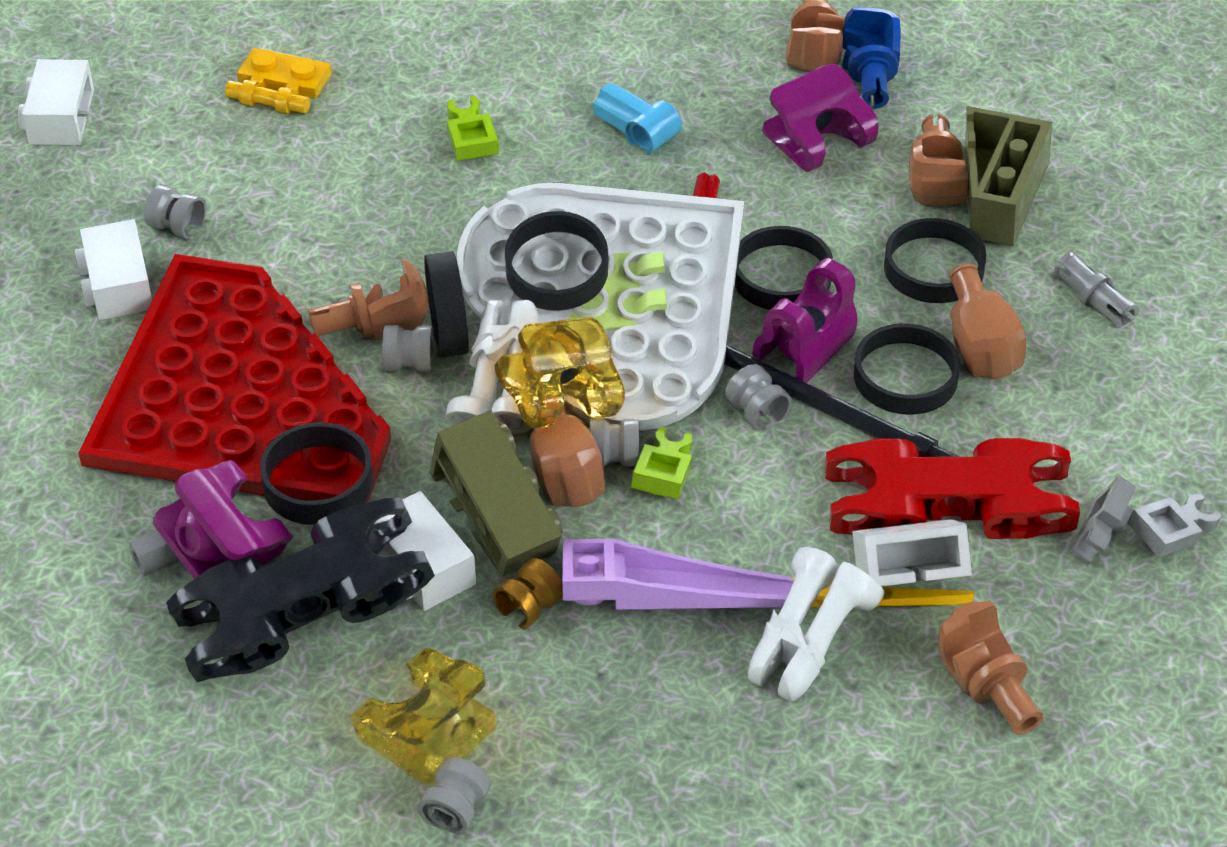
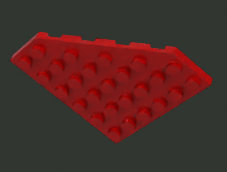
[78,254,391,503]

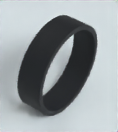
[505,211,608,311]
[884,218,986,303]
[734,226,833,310]
[424,251,469,358]
[854,323,960,415]
[260,422,373,525]

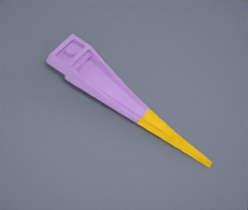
[562,538,975,611]

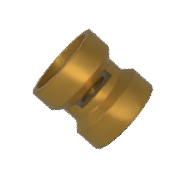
[492,558,563,630]

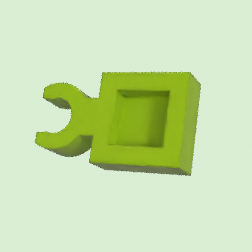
[447,96,499,161]
[631,427,692,499]

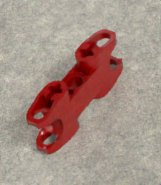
[825,438,1080,539]

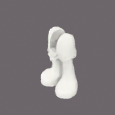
[445,300,539,435]
[748,547,884,701]

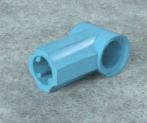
[593,82,682,155]

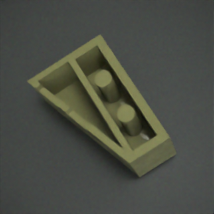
[965,106,1052,246]
[429,410,563,577]

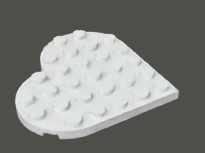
[457,183,744,431]

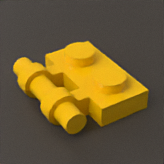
[225,48,332,114]

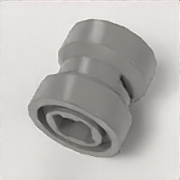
[144,184,207,240]
[382,325,434,372]
[725,364,792,431]
[590,419,639,468]
[418,757,491,835]

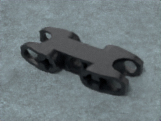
[166,497,435,682]

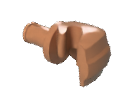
[785,0,845,72]
[909,114,969,206]
[308,258,428,340]
[949,263,1026,379]
[530,394,605,507]
[938,600,1043,735]

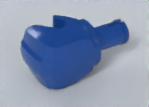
[842,7,901,109]

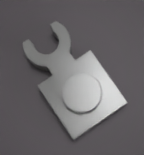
[1072,475,1136,565]
[1127,493,1222,558]

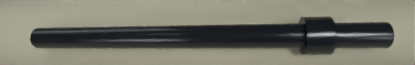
[724,345,960,457]

